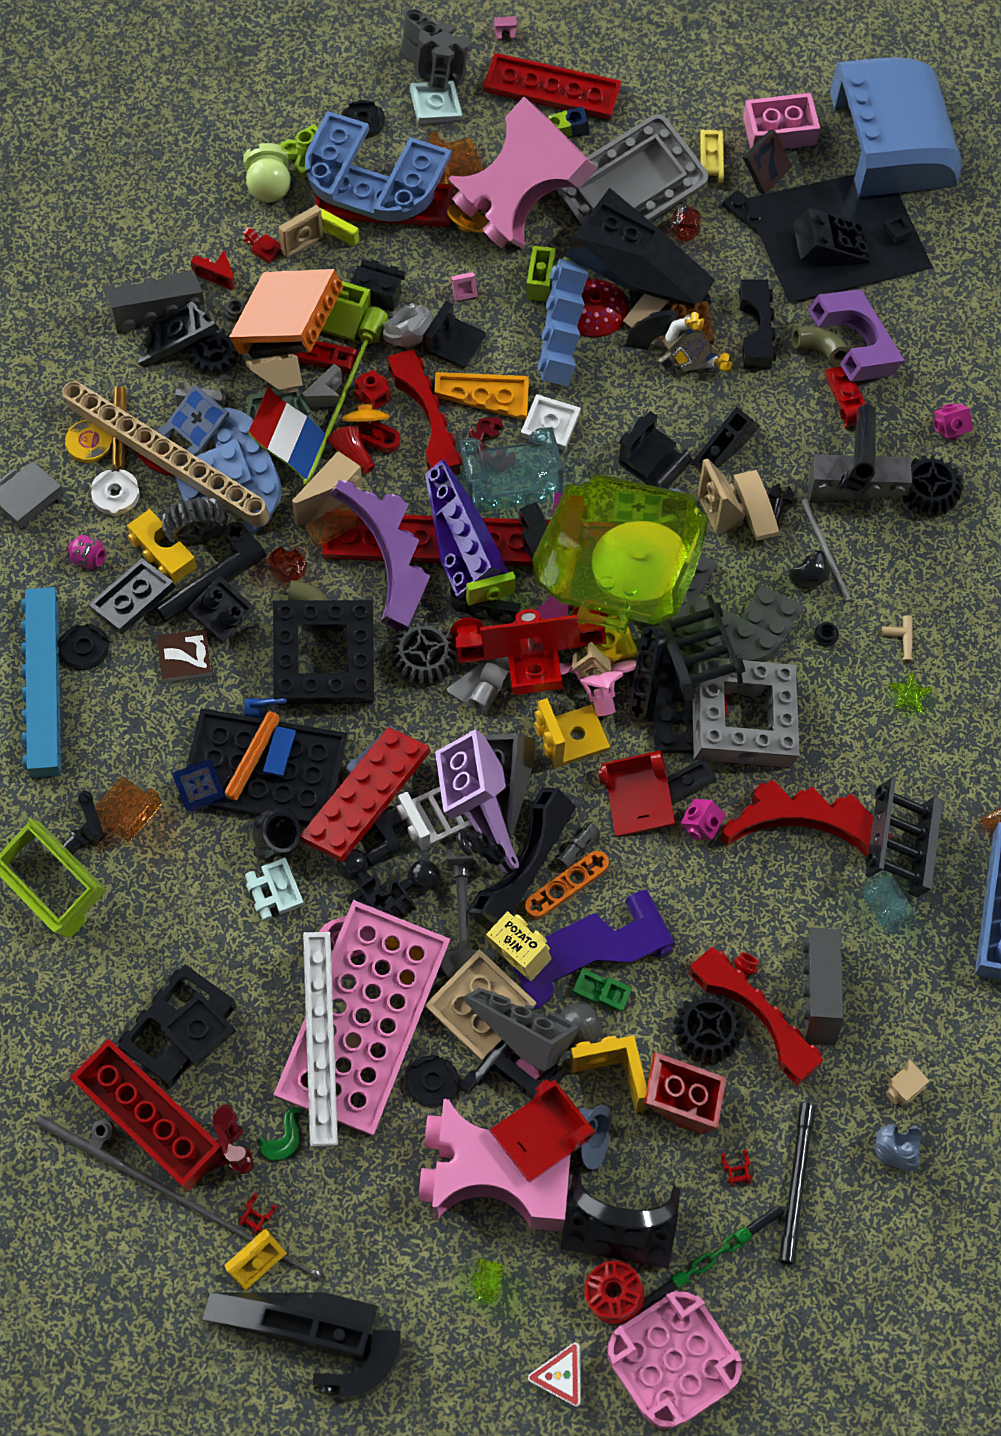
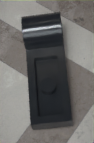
[450,587,521,624]

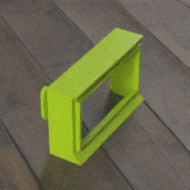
[0,818,107,938]

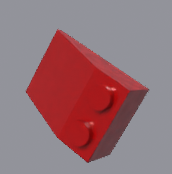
[644,1052,726,1135]

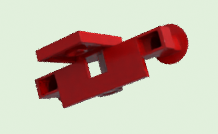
[449,601,608,695]

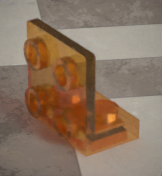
[428,131,483,184]
[95,777,162,843]

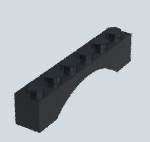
[467,787,576,930]

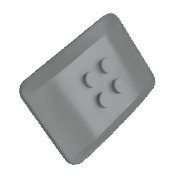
[556,115,708,225]

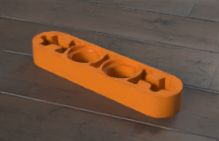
[525,851,609,920]

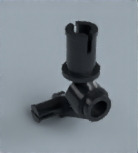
[62,790,105,855]

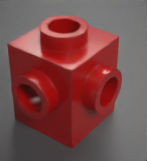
[354,369,391,410]

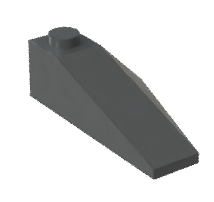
[484,734,535,835]
[463,988,580,1072]

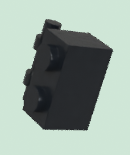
[350,259,406,311]

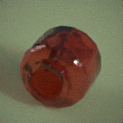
[671,206,701,241]

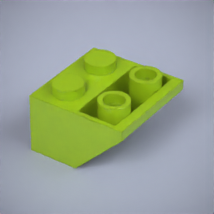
[321,281,371,342]

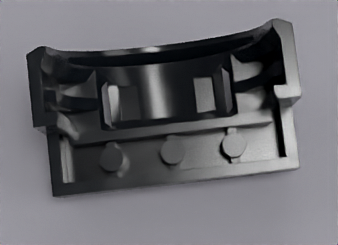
[560,1169,681,1268]

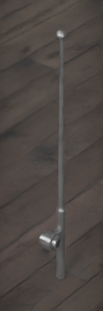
[36,1115,322,1279]

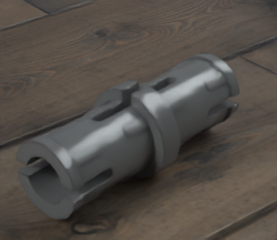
[556,822,601,869]

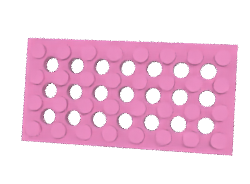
[273,900,450,1136]

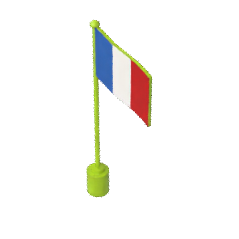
[248,307,388,486]

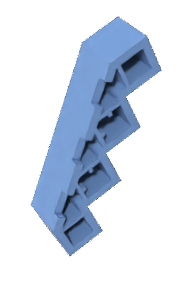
[537,258,589,387]

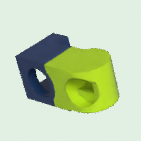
[548,106,590,137]

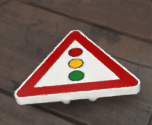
[528,1343,581,1407]

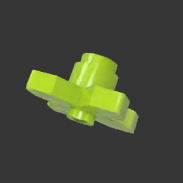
[279,124,318,178]

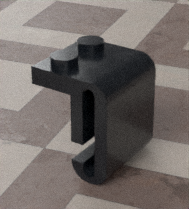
[618,411,693,493]

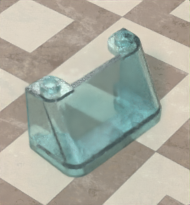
[458,427,563,513]

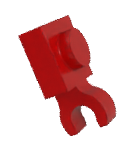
[243,227,281,264]

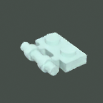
[245,858,304,921]

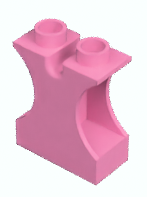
[449,97,598,249]
[419,1099,570,1232]

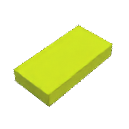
[320,208,359,246]

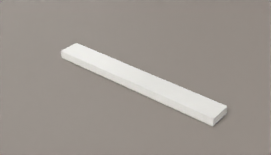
[303,932,338,1147]

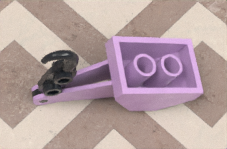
[435,729,519,874]

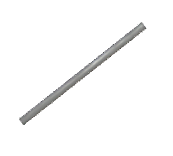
[802,499,851,602]

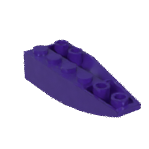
[425,459,509,598]

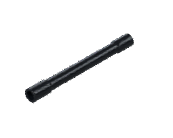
[778,1102,816,1265]

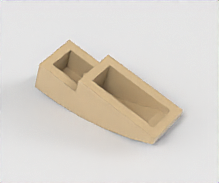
[734,470,779,540]

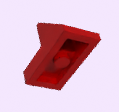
[191,251,235,291]

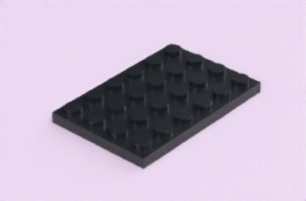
[178,708,348,825]

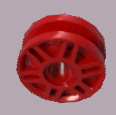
[584,1261,645,1325]

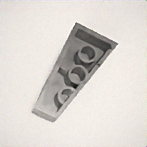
[809,454,912,503]

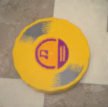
[65,420,113,463]

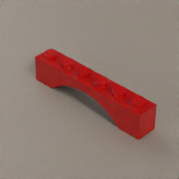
[387,349,463,476]
[688,946,823,1087]

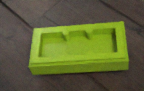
[466,572,516,605]

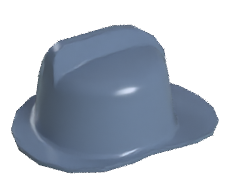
[579,1105,612,1170]

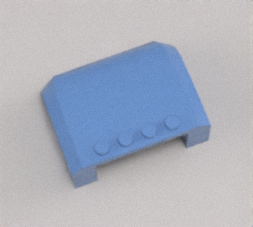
[830,58,963,197]

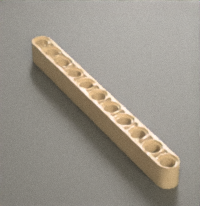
[62,381,270,527]

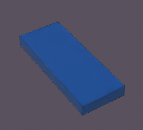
[263,726,296,777]

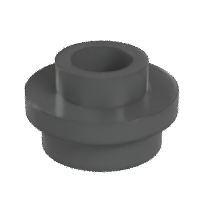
[224,298,246,321]

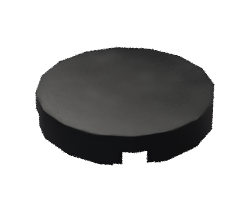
[341,100,385,139]
[59,624,109,670]
[406,1055,459,1108]

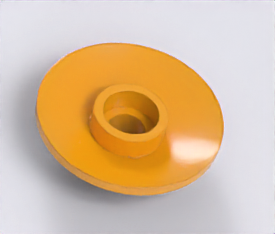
[447,204,489,233]
[342,404,390,422]

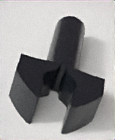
[768,483,794,525]

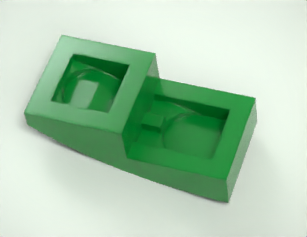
[571,968,632,1012]

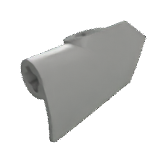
[447,657,511,713]

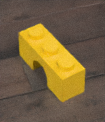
[127,509,197,584]

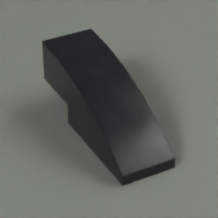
[519,501,550,582]

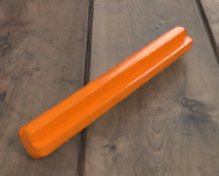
[225,711,280,801]

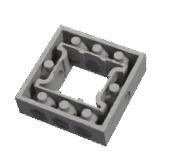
[692,658,800,767]

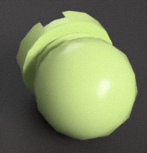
[243,143,291,203]

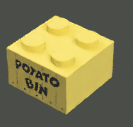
[486,911,552,982]

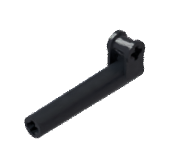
[837,404,876,499]
[155,522,267,622]

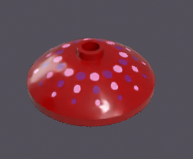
[577,278,629,337]

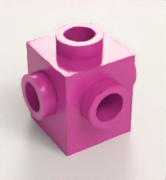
[933,403,973,439]
[680,799,726,840]

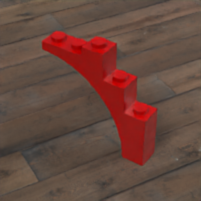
[720,779,893,857]

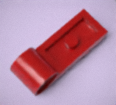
[824,366,866,428]

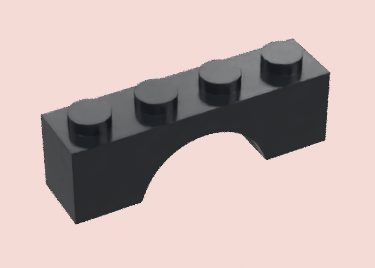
[738,279,777,369]

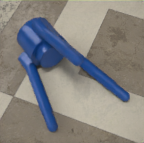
[244,697,287,718]

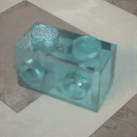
[862,871,915,934]

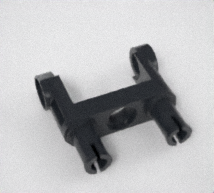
[459,1042,567,1100]

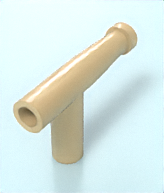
[881,615,913,663]

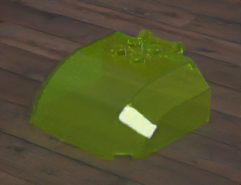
[533,474,708,634]

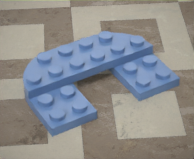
[305,111,452,222]

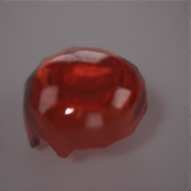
[268,546,307,582]

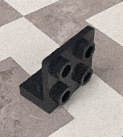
[424,301,486,368]

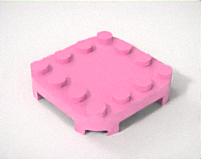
[607,1291,742,1430]

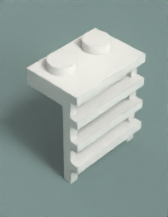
[396,787,473,851]

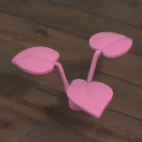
[559,660,650,716]

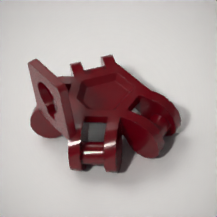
[208,1104,254,1174]

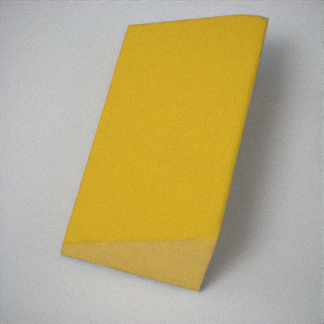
[225,1229,287,1291]

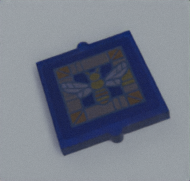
[172,759,226,813]

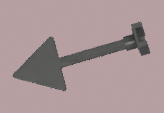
[440,848,496,980]

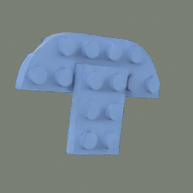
[175,408,281,535]

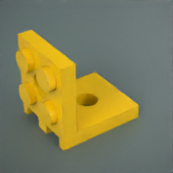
[534,698,610,768]
[569,1035,647,1113]

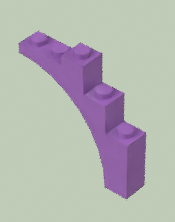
[330,480,430,631]

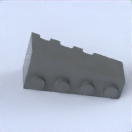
[103,271,205,333]
[802,927,843,1045]

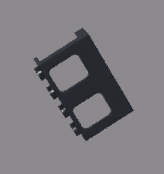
[118,964,236,1089]

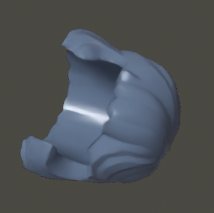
[875,1124,922,1171]

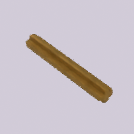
[112,386,127,470]

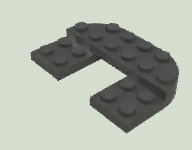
[647,547,804,662]

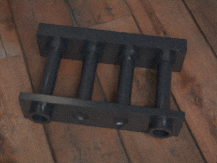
[655,594,746,701]
[865,778,943,898]

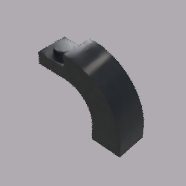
[312,1330,401,1401]

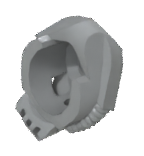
[382,302,434,348]

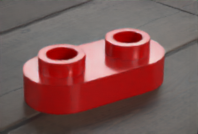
[356,421,401,453]

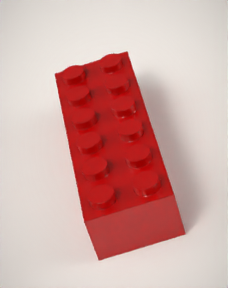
[70,1038,224,1192]

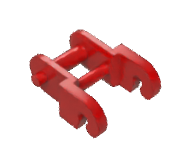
[721,1149,752,1187]
[239,1193,278,1234]

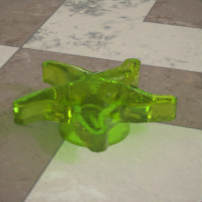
[888,672,932,712]

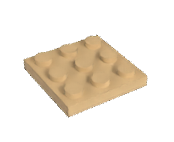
[425,949,537,1061]

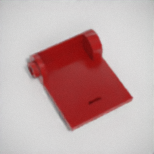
[598,750,676,837]
[490,1080,596,1183]

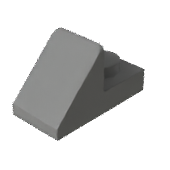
[302,364,342,408]

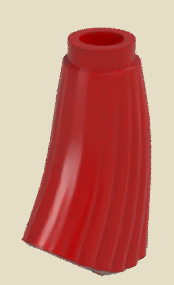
[328,426,375,475]

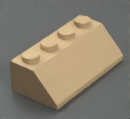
[245,354,303,393]

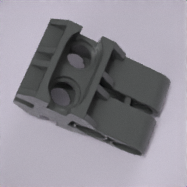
[401,9,469,91]

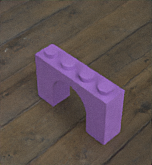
[808,289,905,382]

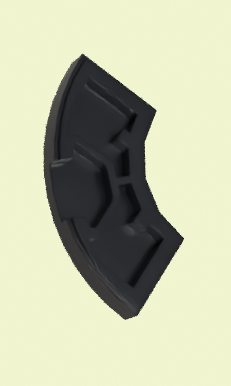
[625,310,678,350]

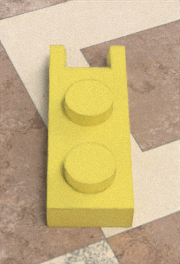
[700,130,724,183]

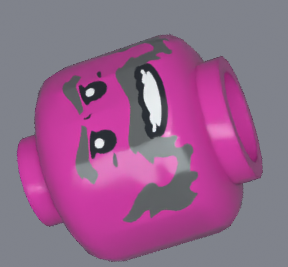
[68,535,106,570]

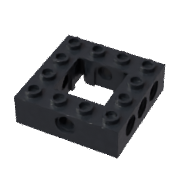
[273,600,374,704]

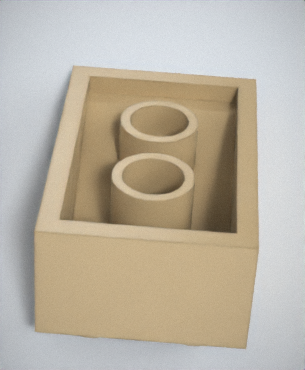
[292,451,363,526]
[697,459,746,535]

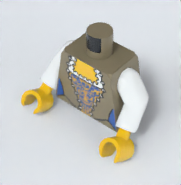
[658,312,732,372]

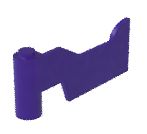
[513,890,676,1010]

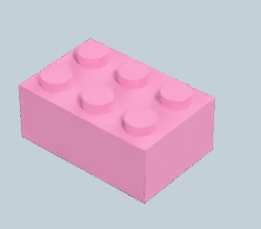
[743,93,820,149]

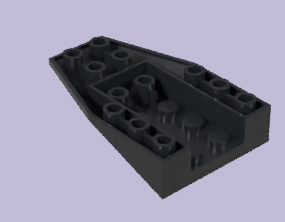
[566,187,715,308]

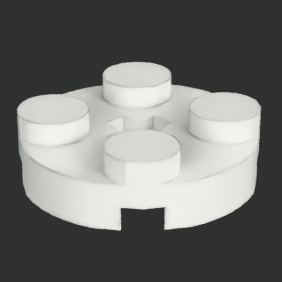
[91,470,140,517]

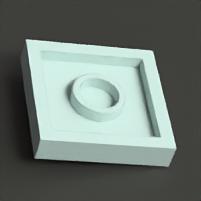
[410,81,462,124]

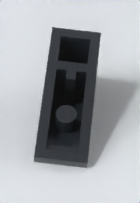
[692,406,760,470]

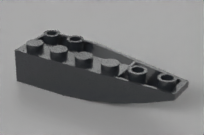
[202,1292,378,1362]

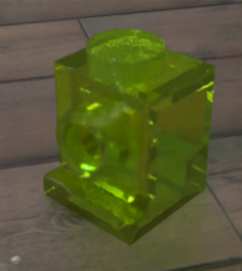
[471,1258,505,1304]

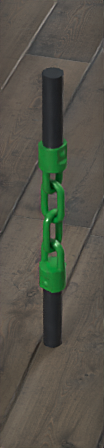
[642,1205,784,1311]

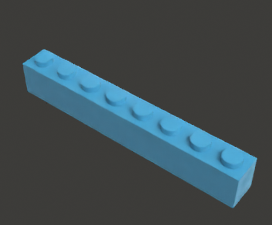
[21,587,61,778]

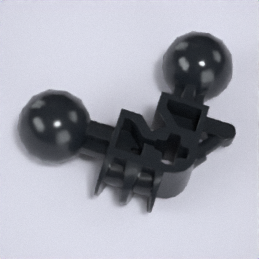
[336,849,440,918]

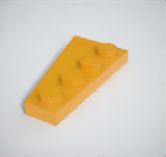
[434,372,529,421]

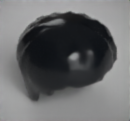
[788,550,830,588]

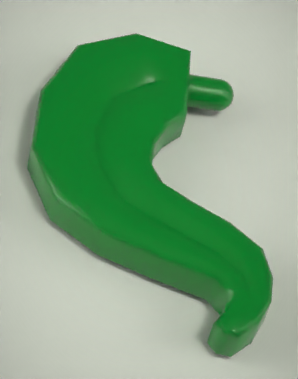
[259,1107,302,1162]

